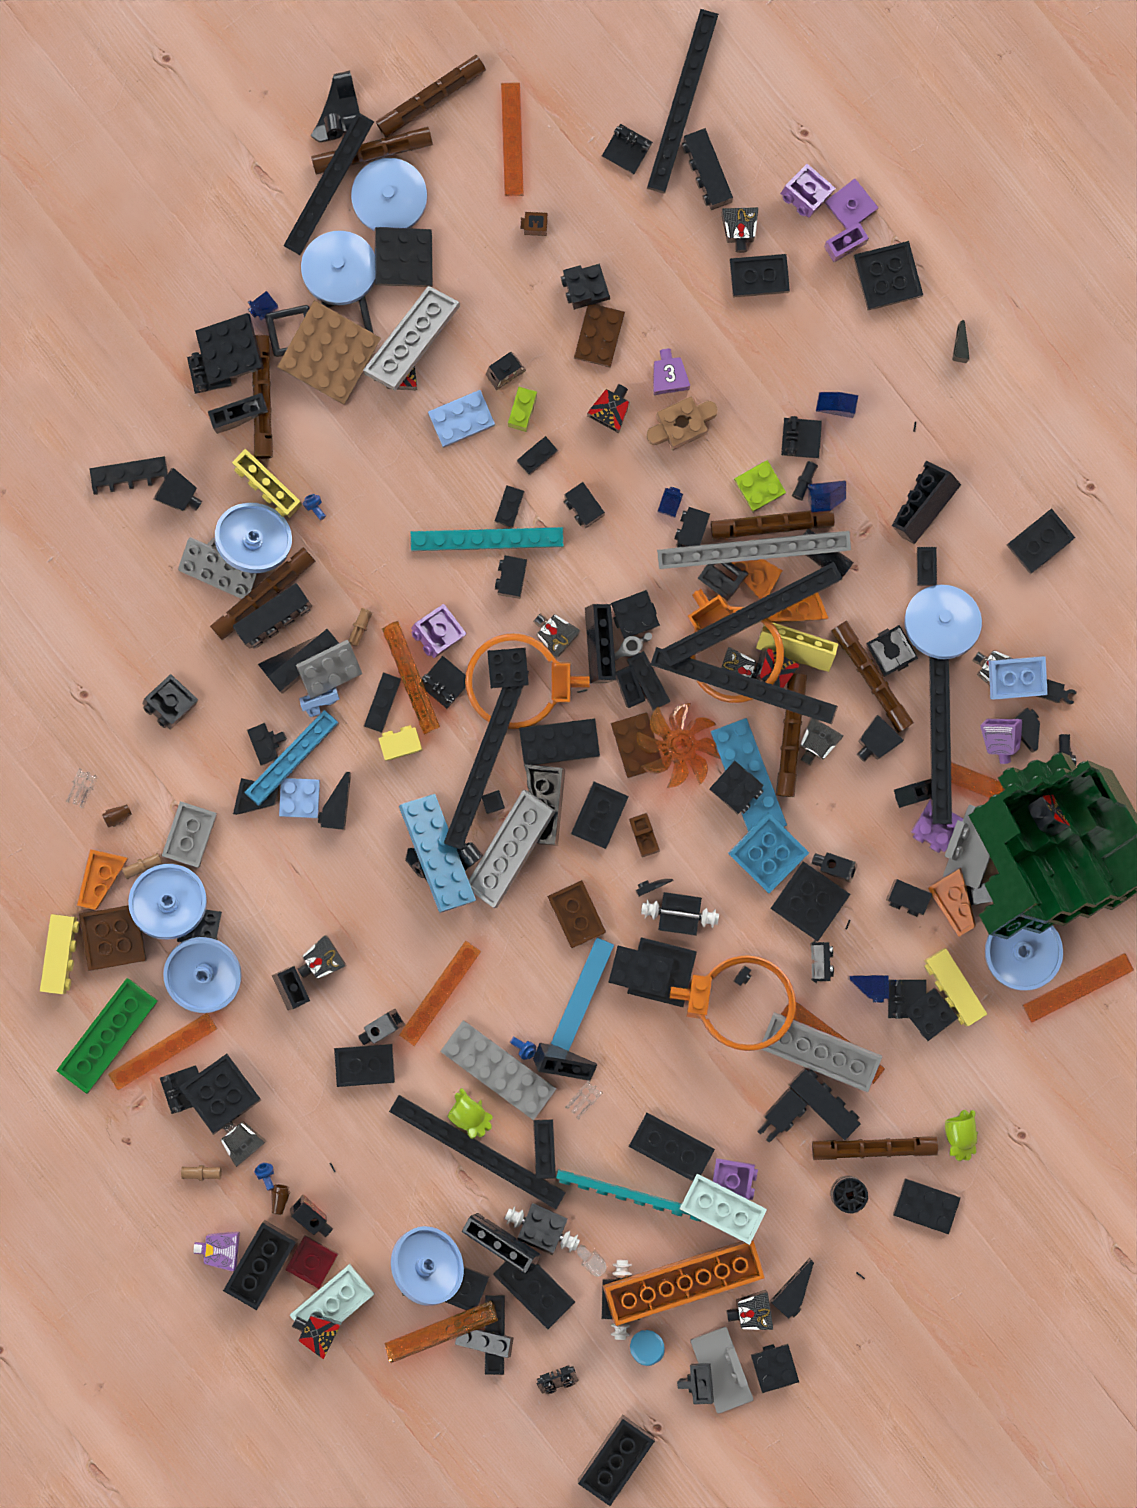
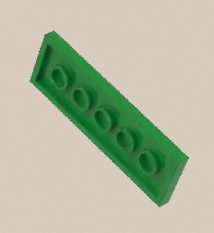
[56,978,158,1094]

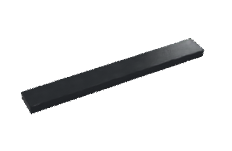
[283,112,374,255]

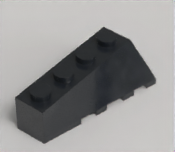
[892,460,961,544]
[258,629,339,693]

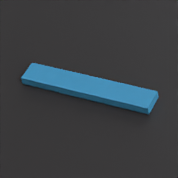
[245,710,339,806]
[551,937,614,1051]

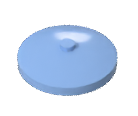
[351,158,427,231]
[301,231,375,305]
[214,503,292,573]
[904,585,982,659]
[128,864,207,940]
[985,926,1063,990]
[163,937,242,1013]
[391,1226,464,1306]

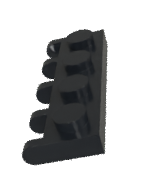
[89,456,168,495]

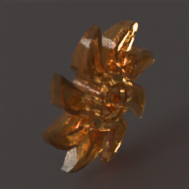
[637,703,720,788]

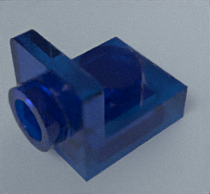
[248,291,279,321]
[657,487,683,518]

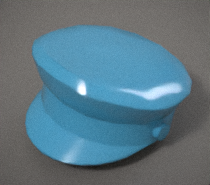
[630,1330,664,1366]

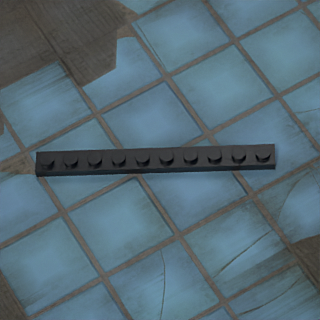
[647,9,719,194]
[661,562,843,667]
[650,647,838,724]
[929,656,952,825]
[444,671,529,850]
[389,1095,566,1209]

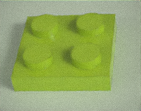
[734,460,786,512]

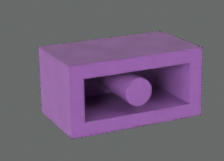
[824,222,869,262]

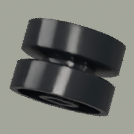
[830,1176,868,1214]

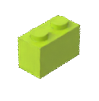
[508,387,537,432]

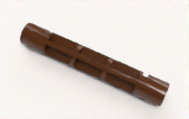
[375,54,486,137]
[311,127,433,175]
[252,335,273,459]
[711,508,835,540]
[210,547,316,640]
[831,620,914,733]
[776,673,807,797]
[812,1136,938,1160]

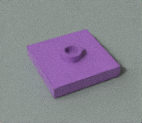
[825,179,878,229]

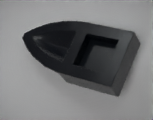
[636,879,674,897]

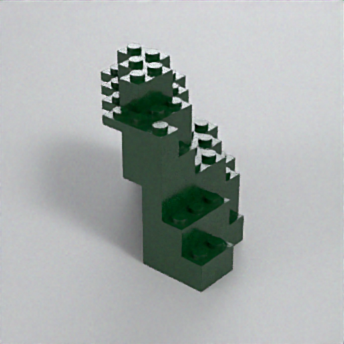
[968,752,1137,939]

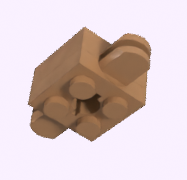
[647,396,718,451]

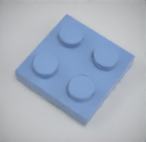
[279,778,320,818]

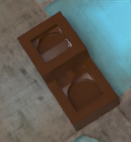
[629,813,660,858]

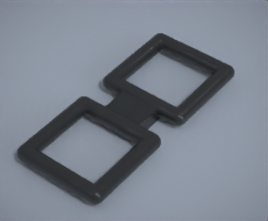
[265,296,374,357]

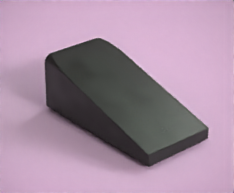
[952,320,969,363]

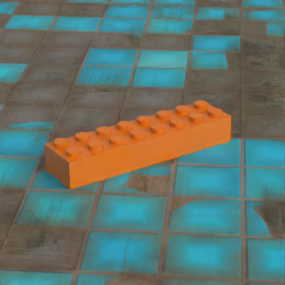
[602,1240,765,1326]

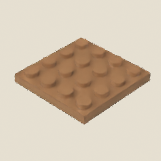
[277,300,381,405]

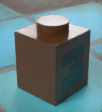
[520,212,548,236]

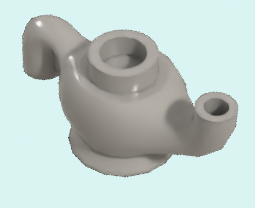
[614,632,652,661]

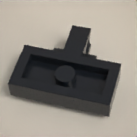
[247,723,287,766]
[677,1363,714,1404]

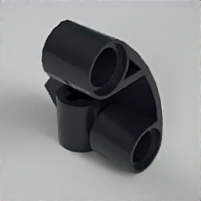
[311,70,360,143]
[405,842,483,883]

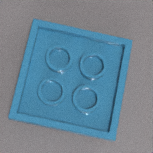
[728,812,809,893]

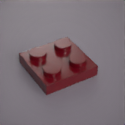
[285,1235,338,1289]

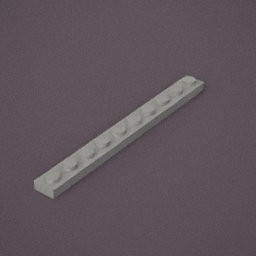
[657,531,851,569]

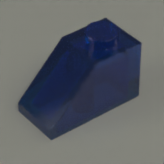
[816,392,859,418]
[808,480,846,512]
[848,975,889,1003]

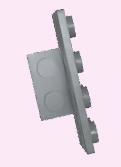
[178,537,257,599]
[943,805,991,889]
[690,1327,753,1414]

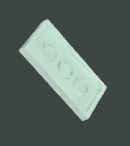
[680,1174,767,1245]
[290,1264,375,1322]

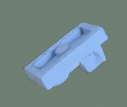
[299,687,340,717]

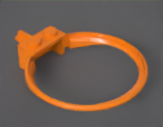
[688,589,784,703]
[465,633,590,729]
[670,955,796,1051]

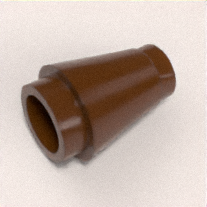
[102,804,132,828]
[271,1184,290,1215]

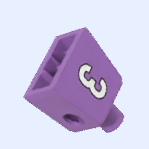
[653,348,690,395]

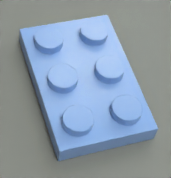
[428,390,495,447]
[989,656,1047,700]

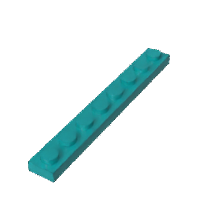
[410,527,564,551]
[556,1169,701,1222]

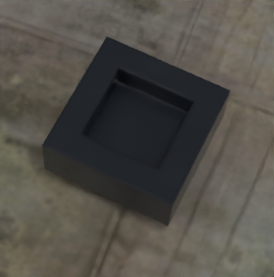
[482,790,505,814]
[733,966,752,986]

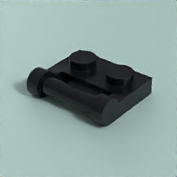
[698,562,749,601]

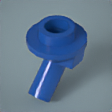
[303,494,326,520]
[510,1036,537,1060]
[254,1163,274,1191]

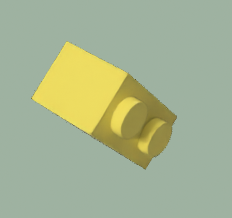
[379,725,423,761]

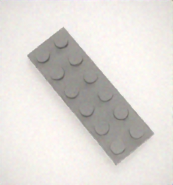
[363,286,460,391]
[469,790,556,908]
[762,1012,882,1092]
[440,1020,556,1120]

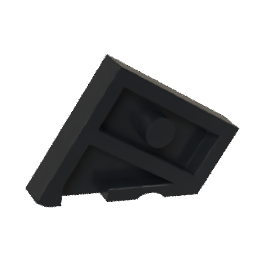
[233,778,279,815]

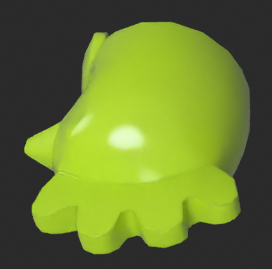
[447,1088,493,1139]
[945,1110,978,1161]

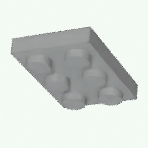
[296,640,362,699]
[162,801,217,868]

